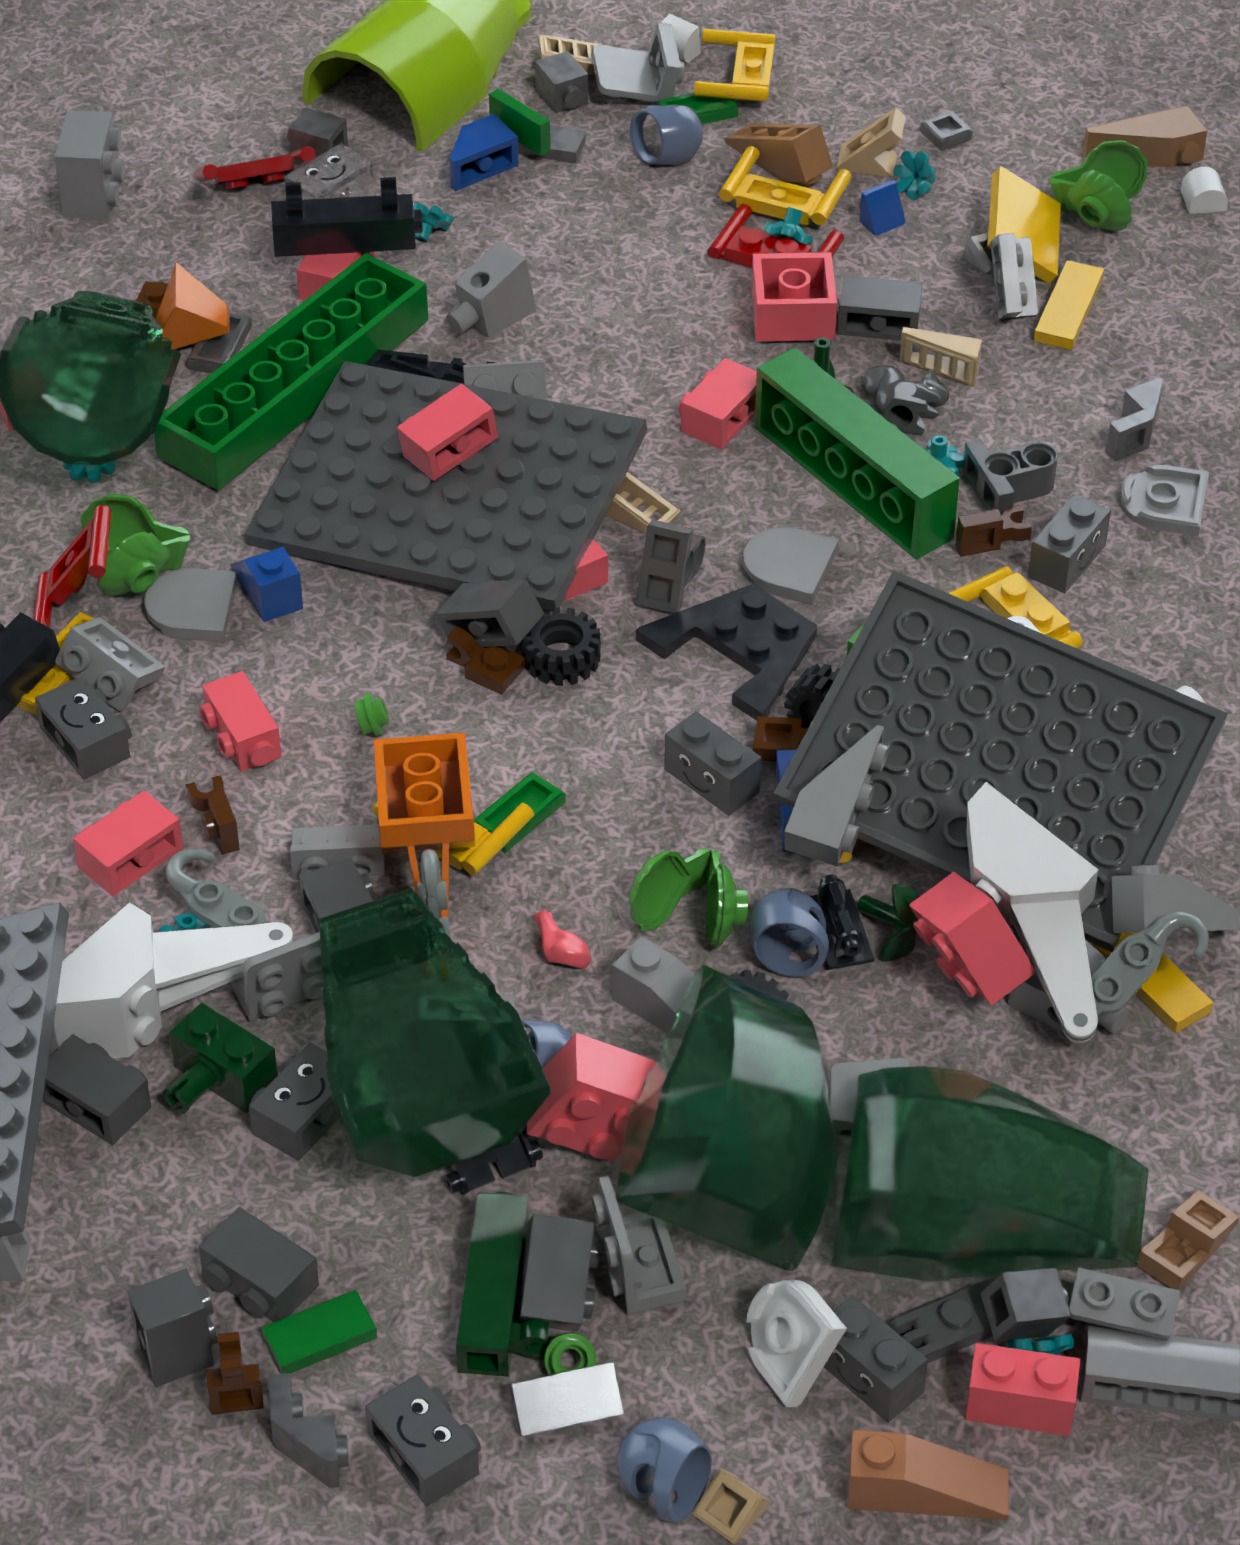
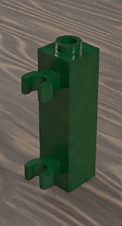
[456,1192,549,1377]

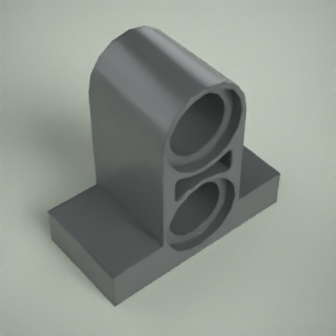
[963,439,1058,516]
[636,520,706,613]

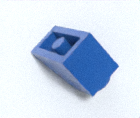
[450,114,519,191]
[231,547,303,622]

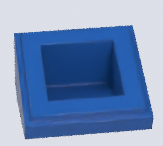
[859,180,905,235]

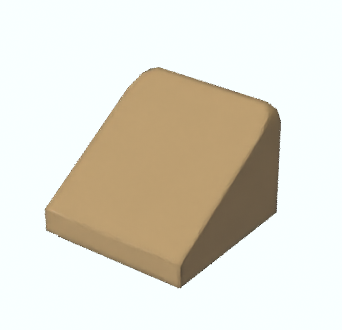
[691,1468,772,1544]

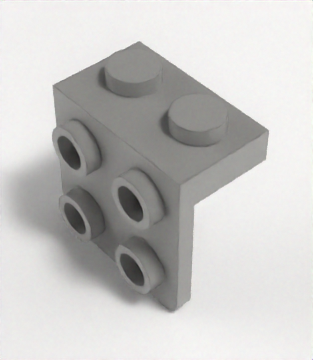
[591,22,685,103]
[230,929,337,1021]
[592,1176,687,1314]

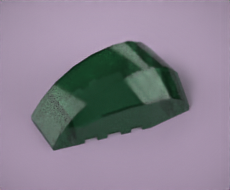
[319,888,551,1177]
[616,964,837,1271]
[831,1066,1149,1282]

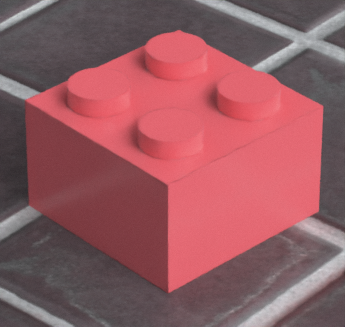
[751,252,837,341]
[909,872,1037,1006]
[527,1033,664,1161]

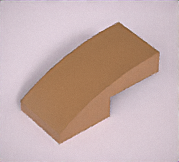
[1135,1190,1240,1290]

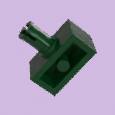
[163,1002,278,1114]

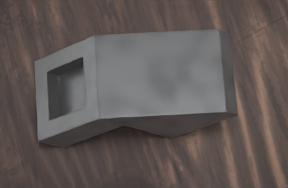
[1106,377,1163,462]
[269,1373,349,1488]

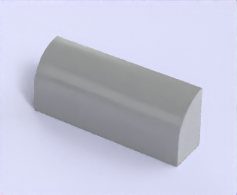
[1081,1325,1240,1422]

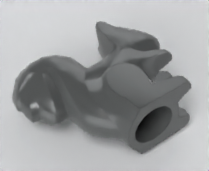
[861,365,949,435]

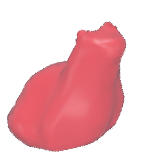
[533,909,592,970]

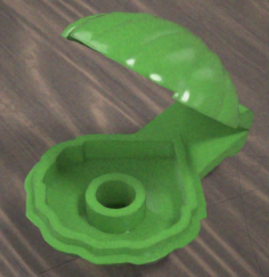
[1049,140,1148,231]
[81,494,190,596]
[629,848,748,950]

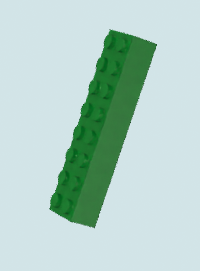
[152,253,429,490]

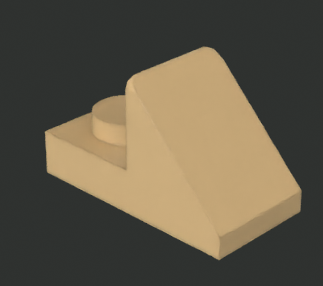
[836,107,906,176]

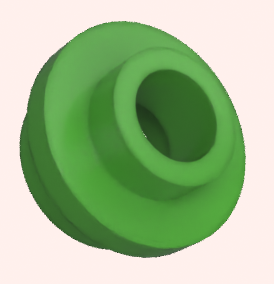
[354,692,389,736]
[544,1332,596,1375]

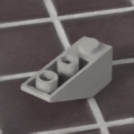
[784,725,890,867]

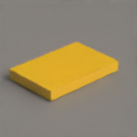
[987,166,1061,283]

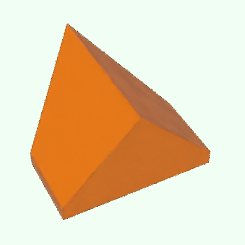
[152,262,230,355]

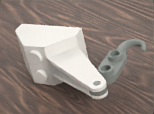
[966,782,1209,1043]
[49,848,293,1058]

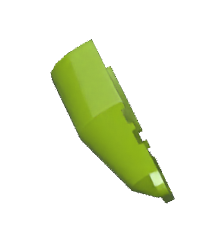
[302,0,531,152]

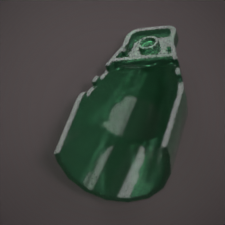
[0,291,181,465]

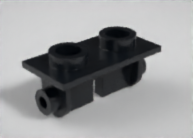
[810,874,875,969]
[436,1120,543,1195]

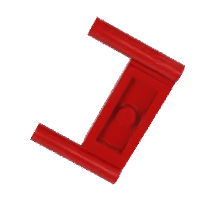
[195,146,316,189]
[707,204,844,268]
[34,505,112,628]

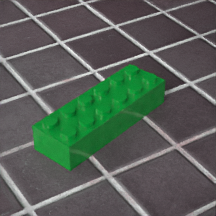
[754,347,960,560]

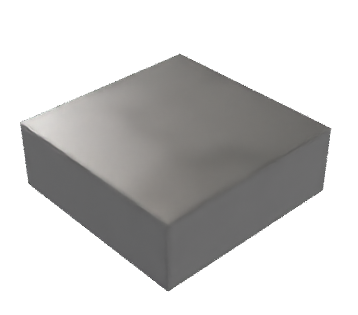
[921,111,973,151]

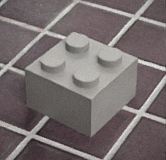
[54,110,125,219]

